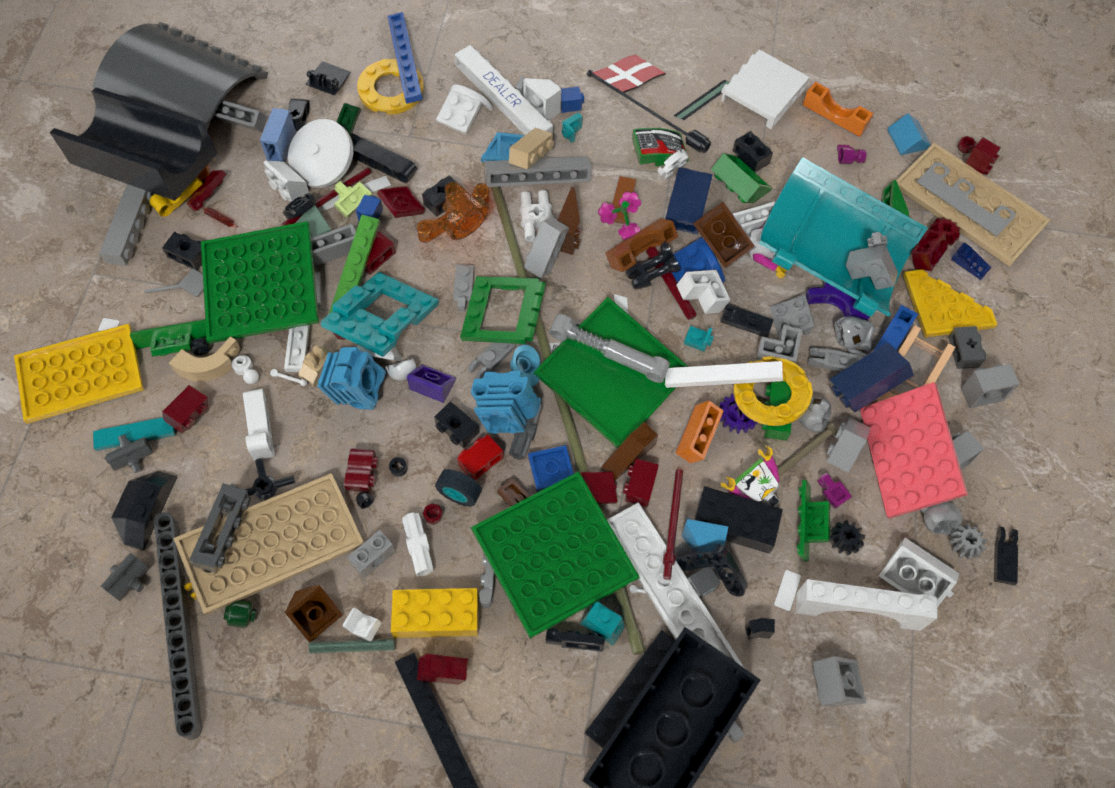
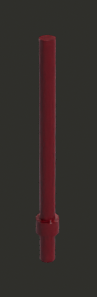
[282,167,371,226]
[662,469,684,580]

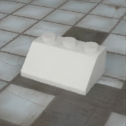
[879,538,959,607]

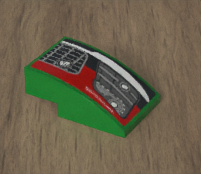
[632,128,689,167]

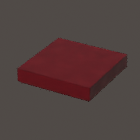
[377,186,425,218]

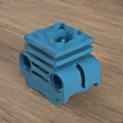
[317,347,386,410]
[471,371,541,434]

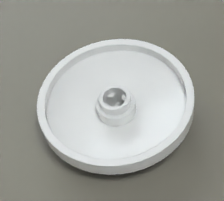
[288,119,353,188]

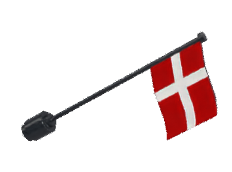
[587,54,712,153]

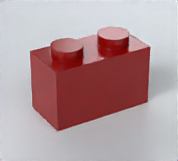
[457,434,503,480]

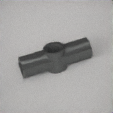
[509,405,542,460]

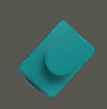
[580,601,625,646]

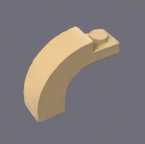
[169,337,241,381]

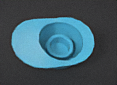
[510,345,540,387]

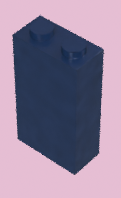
[665,167,713,235]
[829,342,914,413]

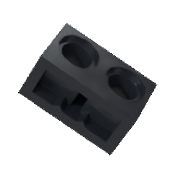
[733,131,773,173]

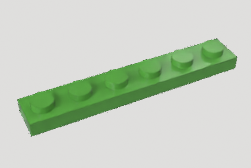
[329,215,380,314]

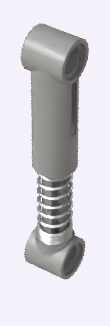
[549,314,670,383]

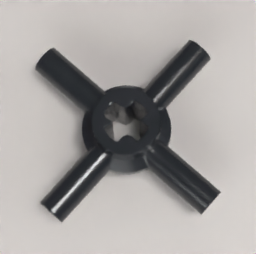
[244,459,296,501]

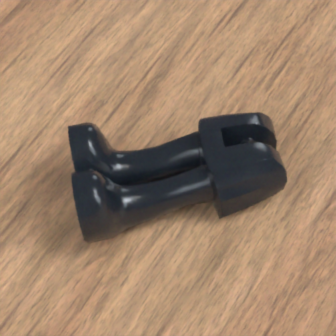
[625,241,681,289]

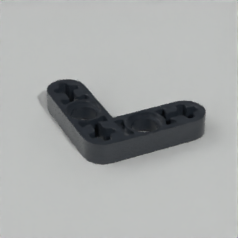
[675,544,748,597]

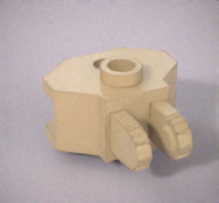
[298,346,334,387]

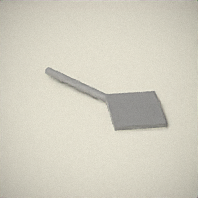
[144,269,204,297]

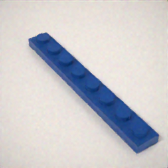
[387,12,423,104]

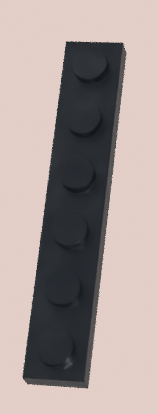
[584,630,676,748]

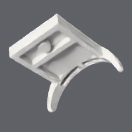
[436,85,493,135]

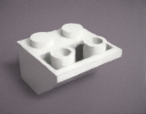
[263,161,309,202]

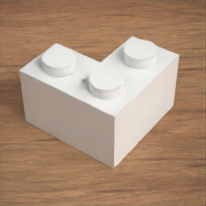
[677,270,730,314]

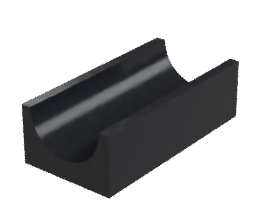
[49,87,218,201]
[582,627,761,788]

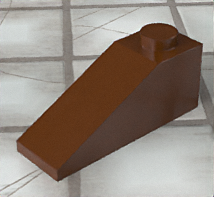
[601,422,658,481]

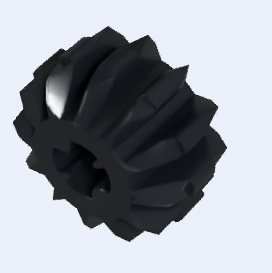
[830,520,865,556]

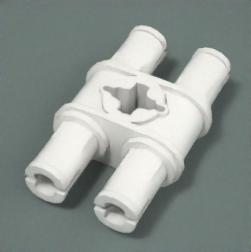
[519,190,553,242]

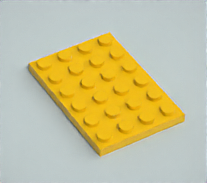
[14,323,144,424]

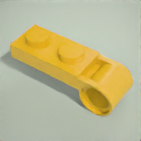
[149,177,203,217]

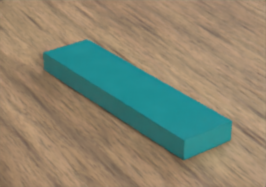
[93,417,176,451]

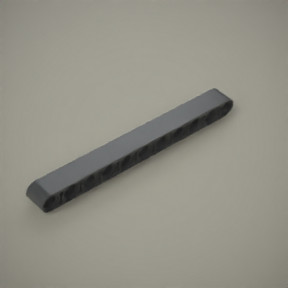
[154,512,202,740]

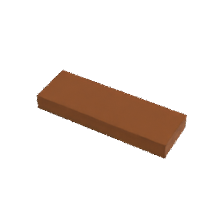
[612,176,636,224]

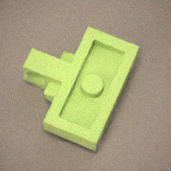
[334,181,372,218]

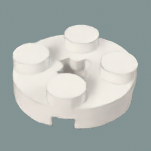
[657,149,689,180]

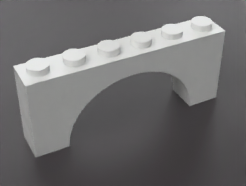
[796,579,937,631]

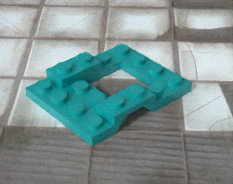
[321,272,439,357]

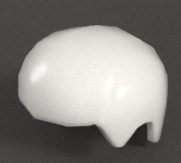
[385,358,416,381]

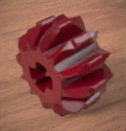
[929,217,961,246]

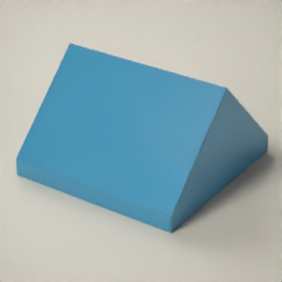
[887,113,931,156]

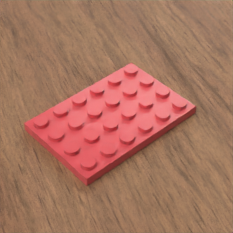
[860,382,968,518]

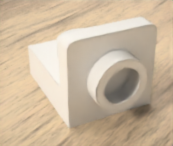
[343,608,382,641]

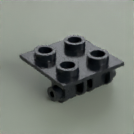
[305,61,351,96]

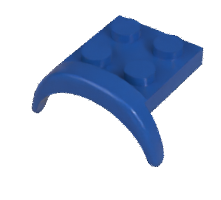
[666,237,725,283]

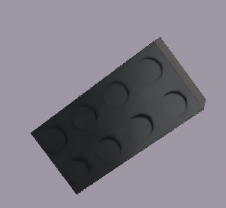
[694,486,783,554]

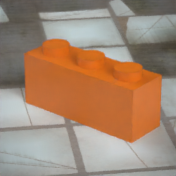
[676,400,723,464]

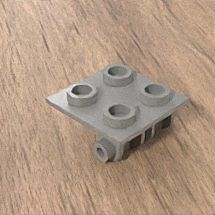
[770,295,815,338]

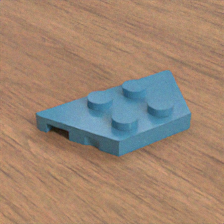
[481,132,542,162]

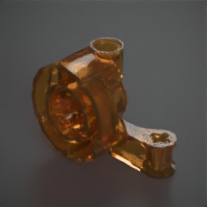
[417,182,490,243]

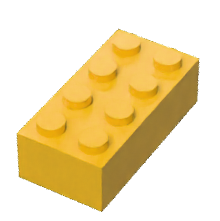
[391,588,479,638]

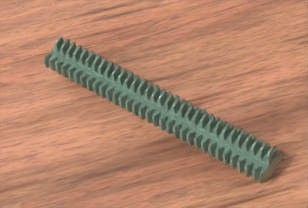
[308,638,395,654]

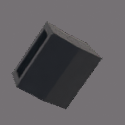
[744,618,775,640]

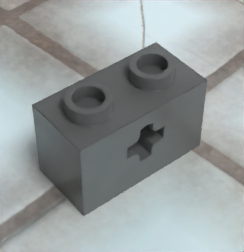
[948,326,986,369]

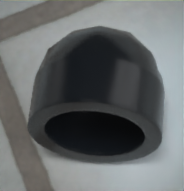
[356,491,374,509]

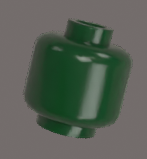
[223,600,257,628]

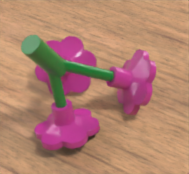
[598,192,642,240]

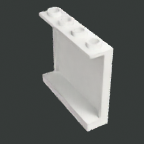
[721,49,810,129]

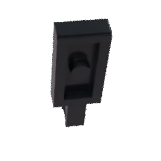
[546,628,605,652]

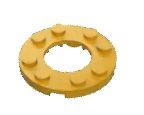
[357,59,424,115]
[733,356,813,426]

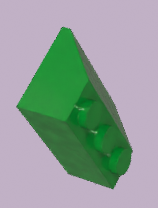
[711,153,773,204]

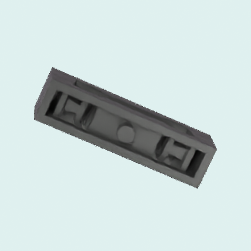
[189,483,251,574]

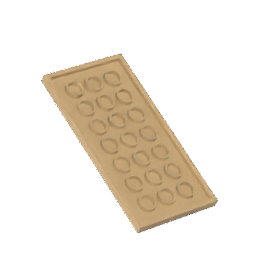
[897,143,1050,267]
[173,473,364,615]

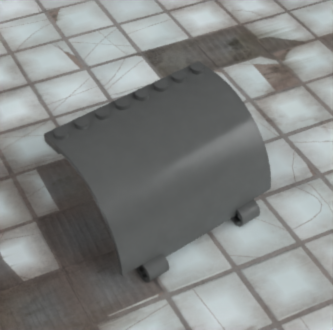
[93,22,268,130]

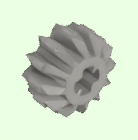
[949,524,987,560]

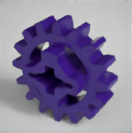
[719,393,758,434]

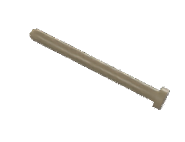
[778,423,838,477]

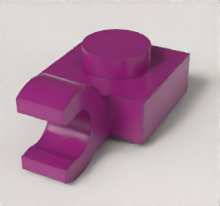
[817,473,852,509]

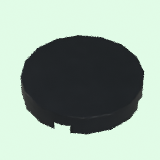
[283,193,316,219]

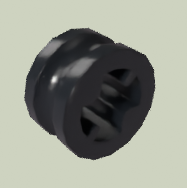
[191,338,210,355]
[389,457,408,477]

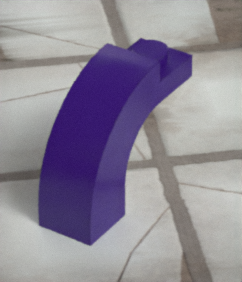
[806,282,870,321]

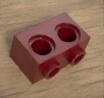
[911,230,948,271]

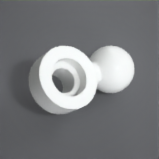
[232,355,259,384]

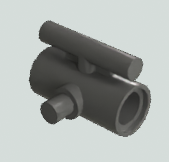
[105,435,153,473]
[100,553,149,601]

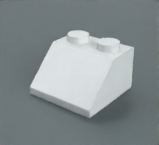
[523,78,561,120]

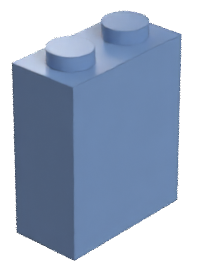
[260,108,296,162]

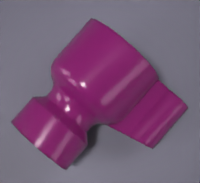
[837,144,867,164]

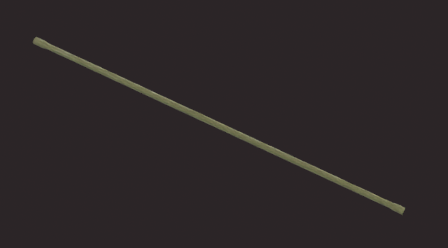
[482,162,645,655]

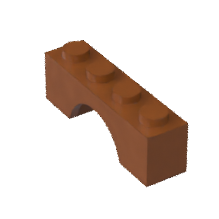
[605,218,678,272]

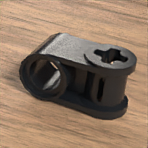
[288,98,310,131]

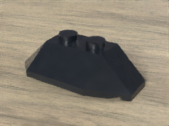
[111,471,177,550]

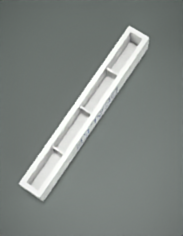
[455,45,553,135]

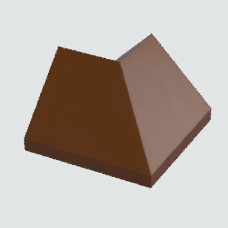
[284,584,343,643]

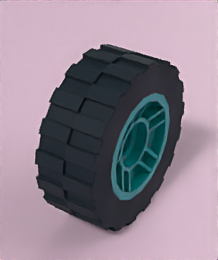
[435,469,482,507]

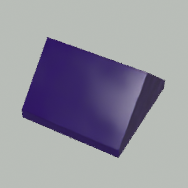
[407,364,456,403]

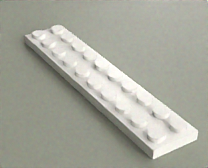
[607,503,744,667]

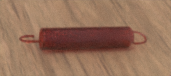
[201,207,238,228]

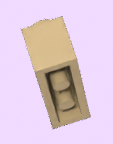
[509,128,554,169]

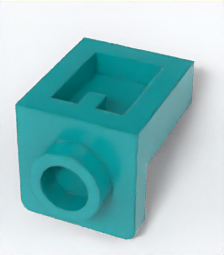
[561,112,583,143]
[684,326,714,352]

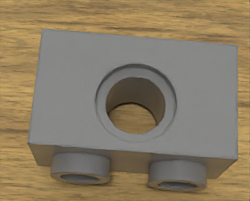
[347,530,396,579]

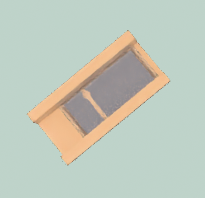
[872,325,955,403]

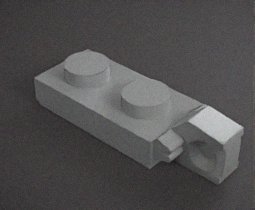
[867,232,888,248]
[453,264,474,311]

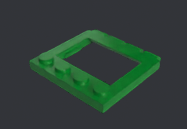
[460,276,546,344]

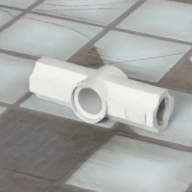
[402,512,434,576]

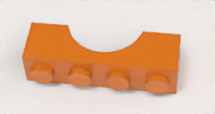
[803,81,874,137]

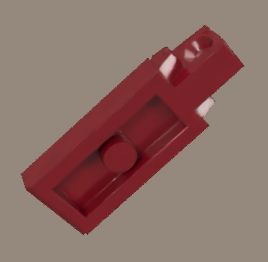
[186,170,227,211]

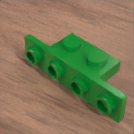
[130,319,206,357]
[797,480,831,562]

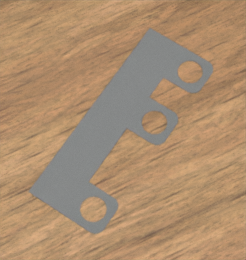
[916,162,1016,236]

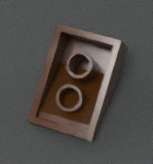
[557,187,582,255]
[693,202,757,268]

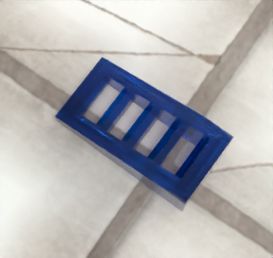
[951,242,992,280]

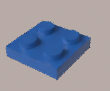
[528,445,574,492]

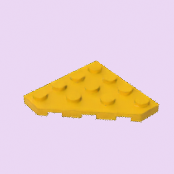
[903,270,998,338]

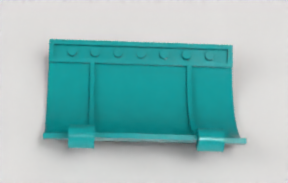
[759,157,928,317]

